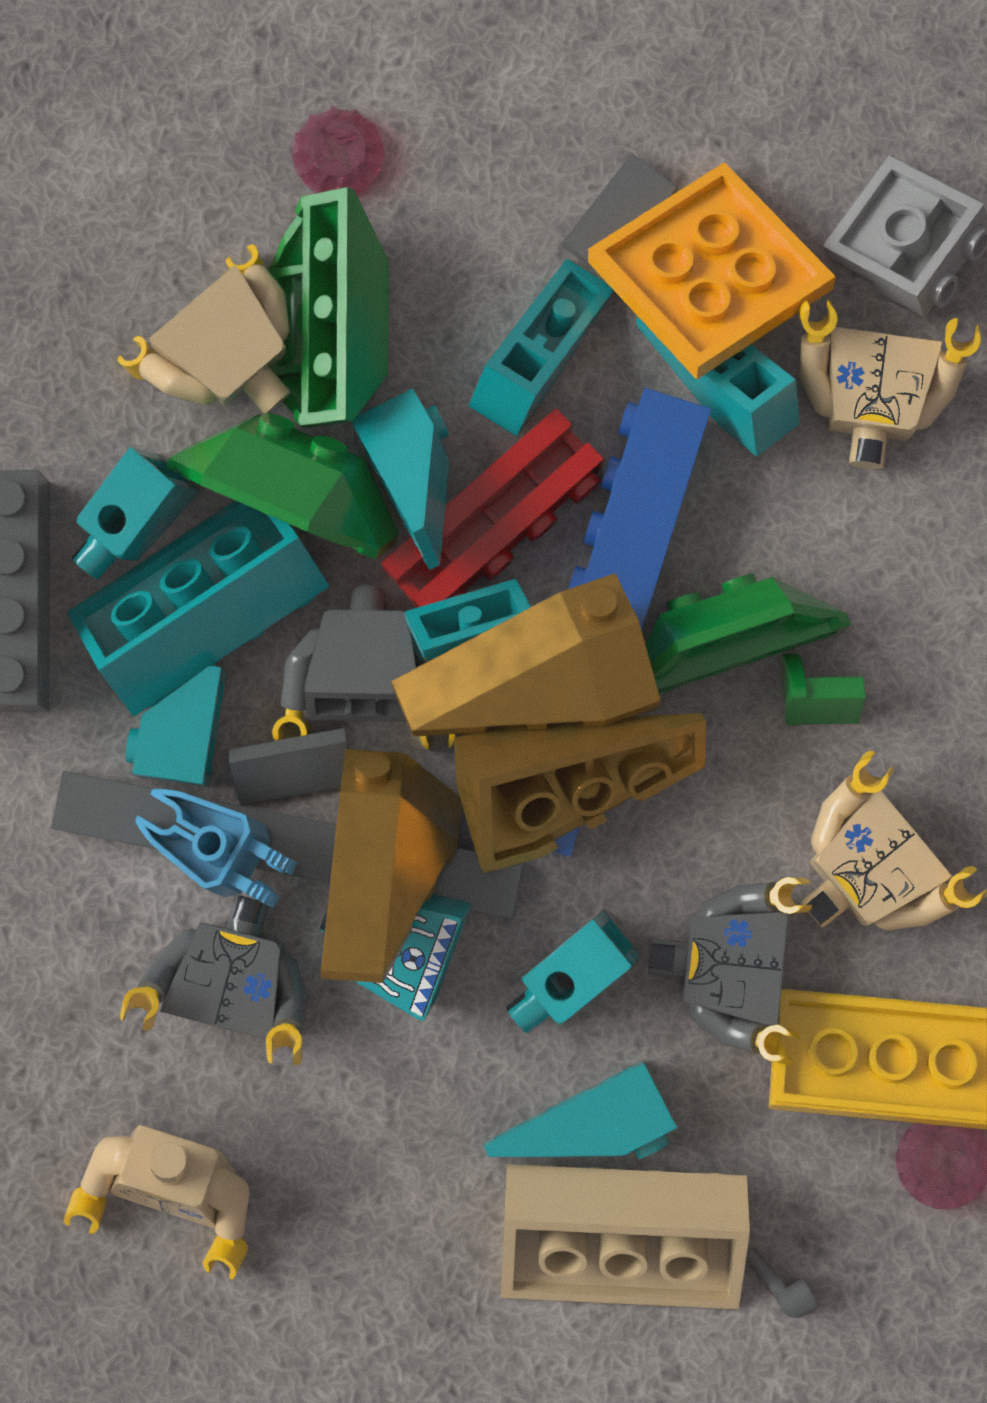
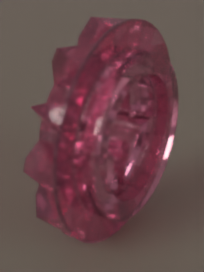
[292,106,384,194]
[894,1123,987,1210]

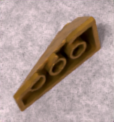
[391,573,661,736]
[454,713,706,873]
[321,749,462,983]

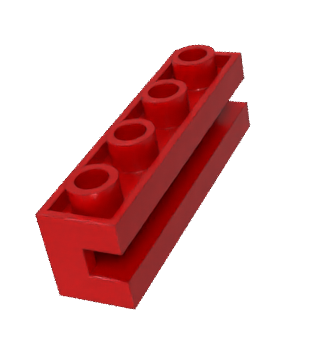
[381,408,604,608]

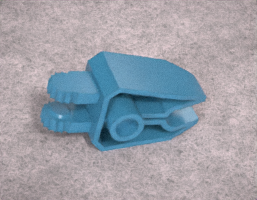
[135,789,298,907]

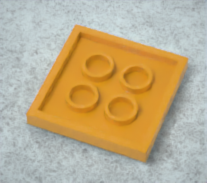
[588,162,836,380]

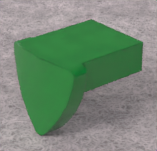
[782,654,866,726]

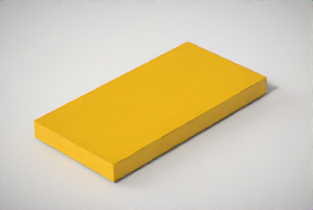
[769,989,987,1130]

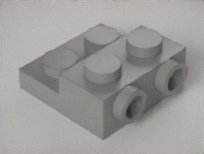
[823,156,987,317]

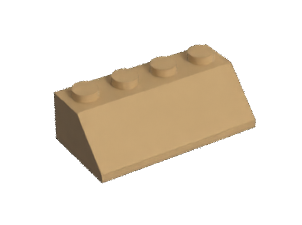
[501,1164,750,1309]

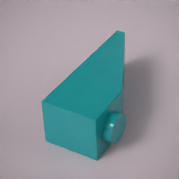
[468,258,614,436]
[636,317,800,457]
[351,388,450,570]
[483,1061,677,1159]

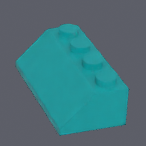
[67,500,330,717]

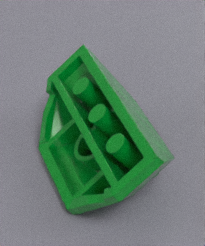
[269,187,389,428]
[166,413,399,560]
[645,573,851,694]

